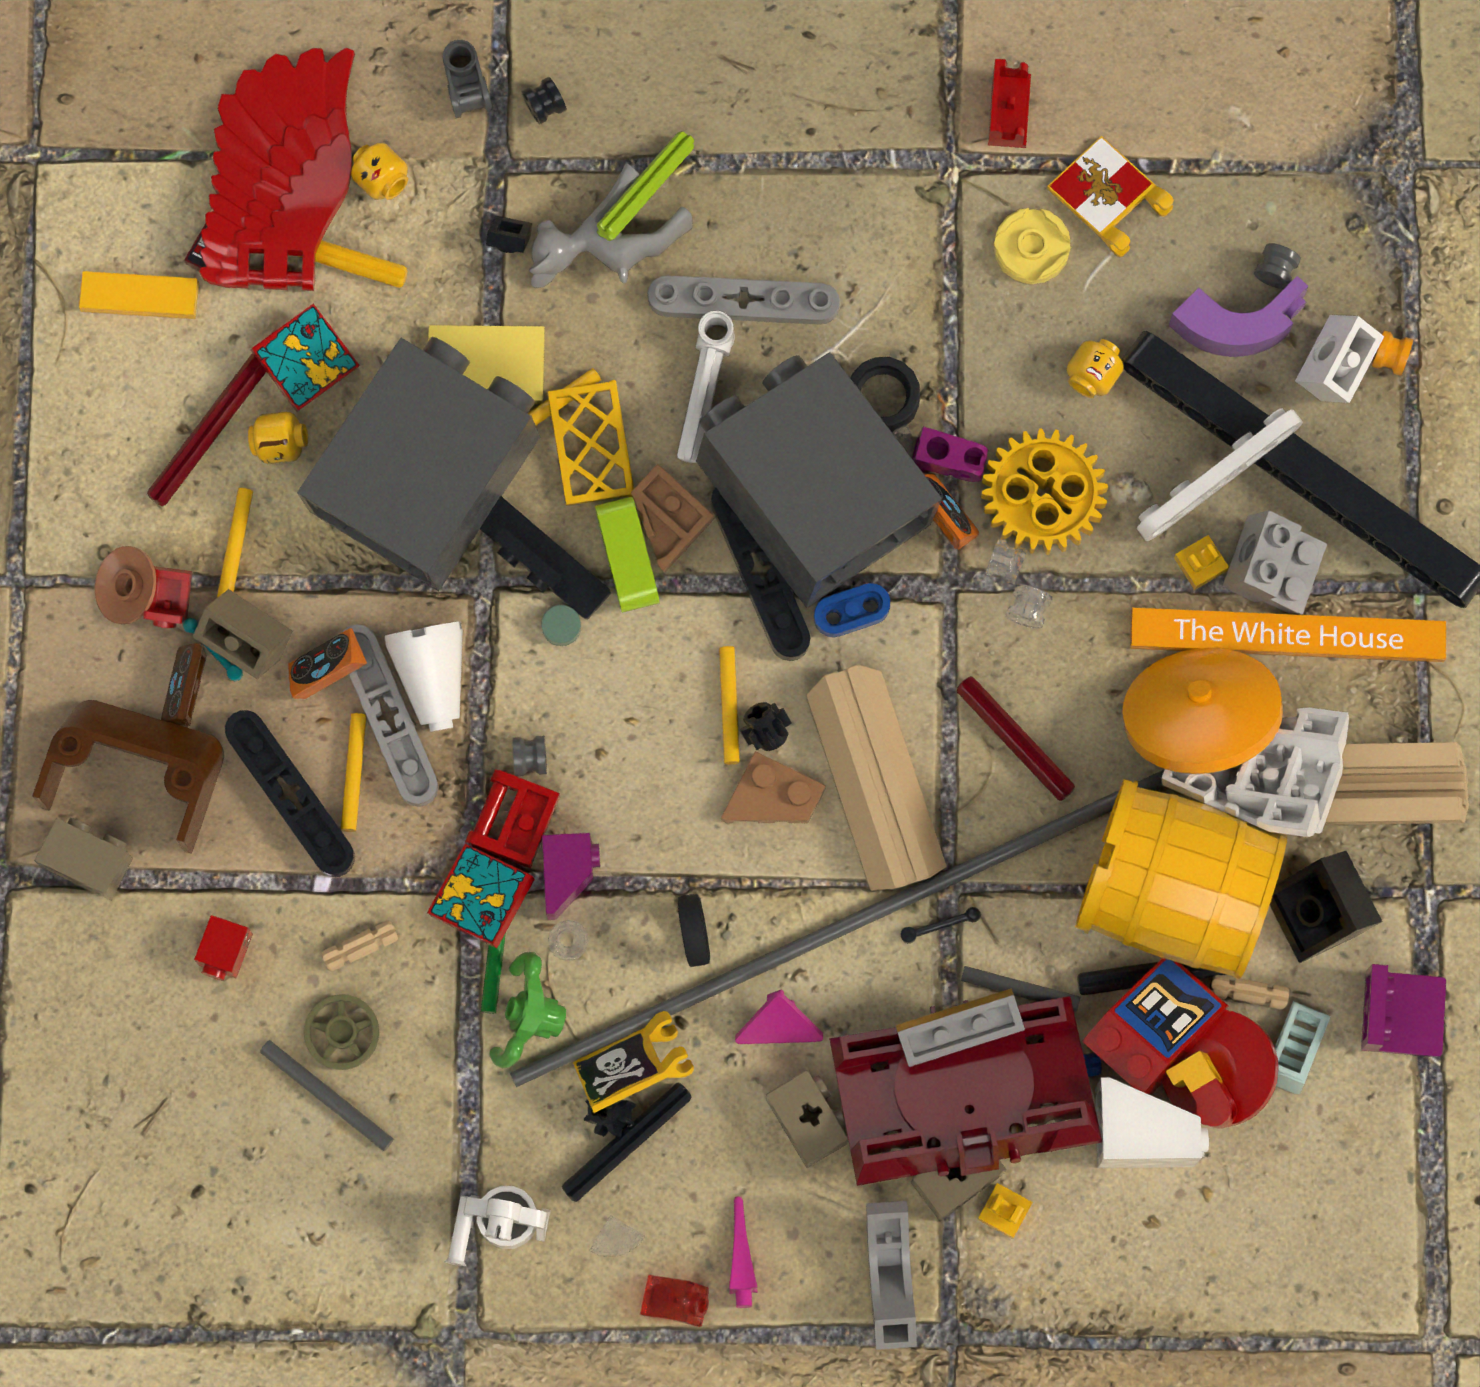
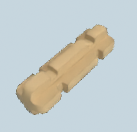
[321,921,398,971]
[1210,975,1289,1009]

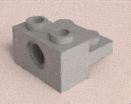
[1222,510,1327,615]

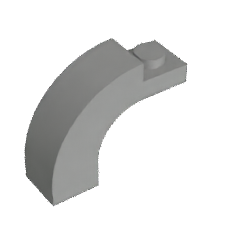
[866,1201,917,1350]

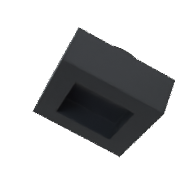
[486,215,533,253]

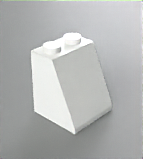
[1095,1077,1209,1168]

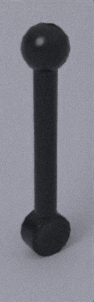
[901,907,981,944]

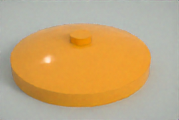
[1122,648,1283,774]

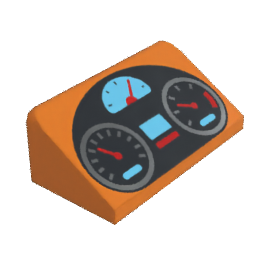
[925,474,979,550]
[288,628,367,699]

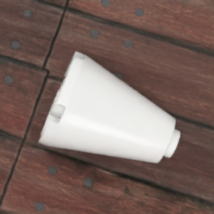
[384,622,463,732]

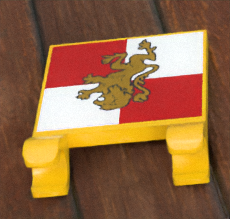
[1047,136,1174,257]

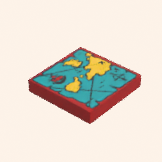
[251,303,360,412]
[427,844,535,948]

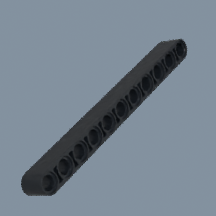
[1121,331,1480,608]

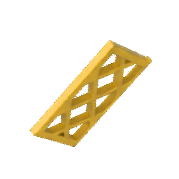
[547,380,634,506]

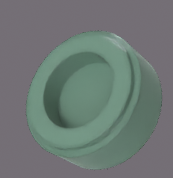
[541,605,581,646]

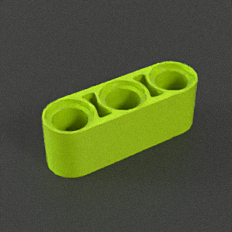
[595,496,660,613]

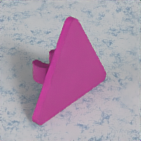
[735,989,823,1044]

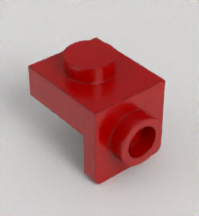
[143,566,192,628]

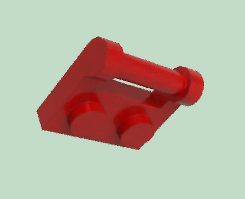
[465,769,560,868]

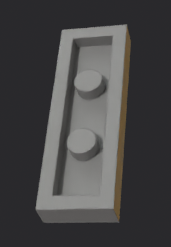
[896,988,1025,1067]

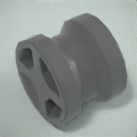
[1254,243,1301,289]
[512,735,547,776]

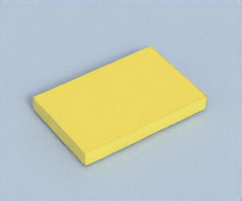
[428,325,545,404]

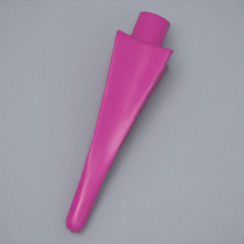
[729,1196,758,1308]

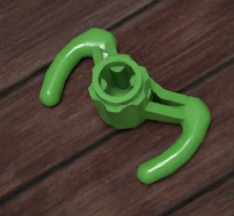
[489,952,566,1069]

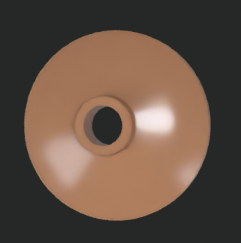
[95,546,156,624]

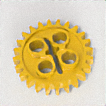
[981,428,1108,555]

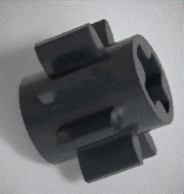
[740,702,792,751]
[584,1099,636,1137]

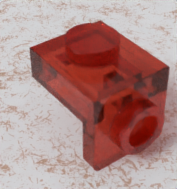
[640,1275,709,1327]

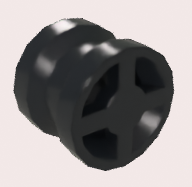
[522,77,567,125]

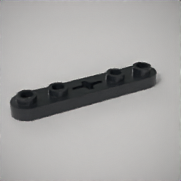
[711,487,811,661]
[225,710,355,877]

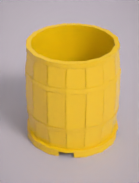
[1075,779,1287,979]

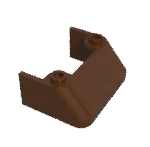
[32,700,224,854]

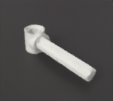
[677,311,735,463]

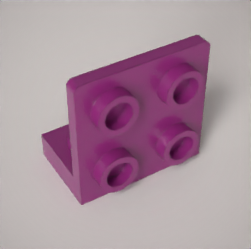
[1361,964,1446,1057]

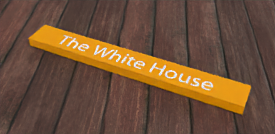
[1130,608,1446,662]

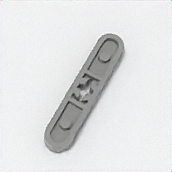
[648,276,840,325]
[342,624,439,807]

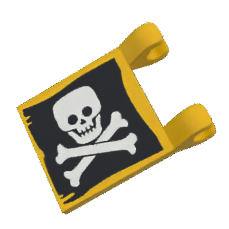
[573,1011,694,1113]

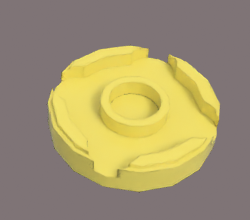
[994,208,1071,284]

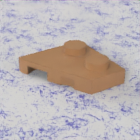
[631,464,716,572]
[721,751,826,824]

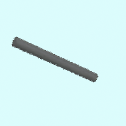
[260,1040,394,1151]

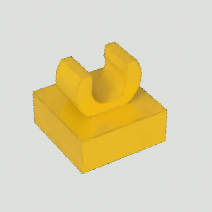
[1174,535,1229,590]
[977,1183,1033,1239]

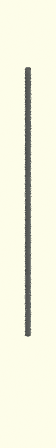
[510,769,1165,1087]

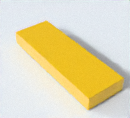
[79,271,199,319]

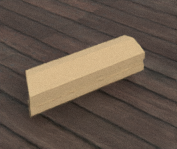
[807,665,947,891]
[1324,742,1469,825]

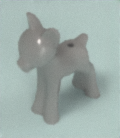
[529,164,693,288]

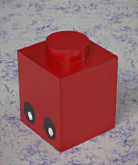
[194,915,253,981]

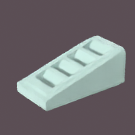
[1275,1001,1331,1094]

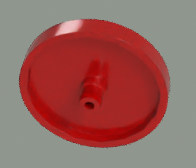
[1162,1010,1279,1127]

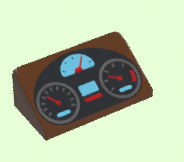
[161,643,207,728]

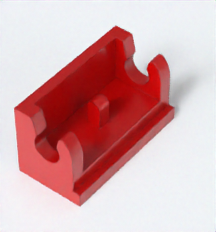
[988,59,1031,148]

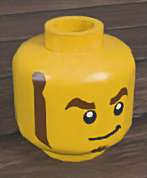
[248,411,308,464]

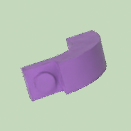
[1169,276,1308,357]

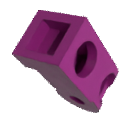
[912,426,989,482]

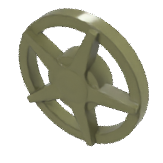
[304,995,380,1070]

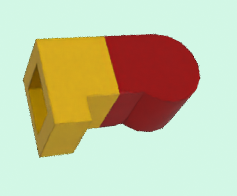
[1166,1051,1237,1129]

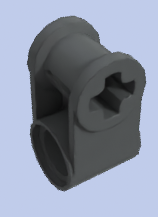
[443,40,492,119]

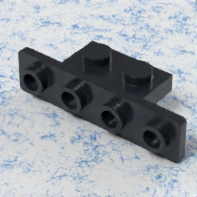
[480,496,611,620]

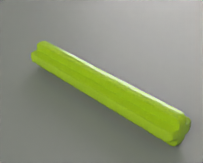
[597,131,694,241]

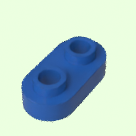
[814,583,891,638]

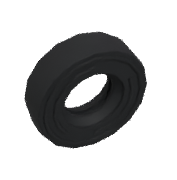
[678,894,710,967]

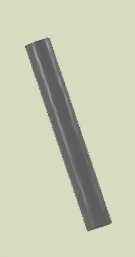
[961,966,1081,1012]

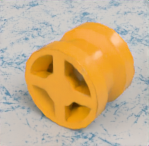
[1372,330,1413,376]

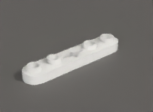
[1137,408,1303,541]

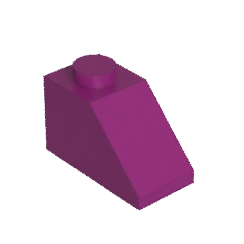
[542,833,600,921]

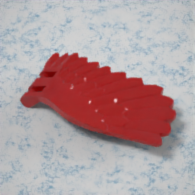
[199,48,355,291]

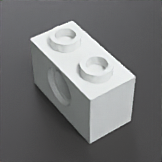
[1295,315,1384,403]

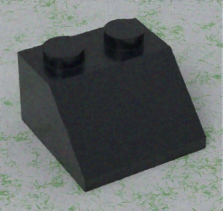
[1270,851,1383,963]

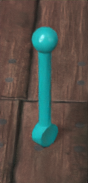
[183,618,243,682]

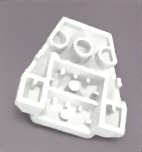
[1161,707,1349,837]

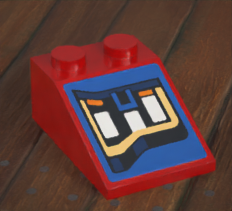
[1082,958,1229,1095]

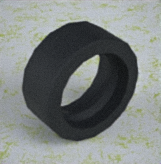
[850,357,920,433]

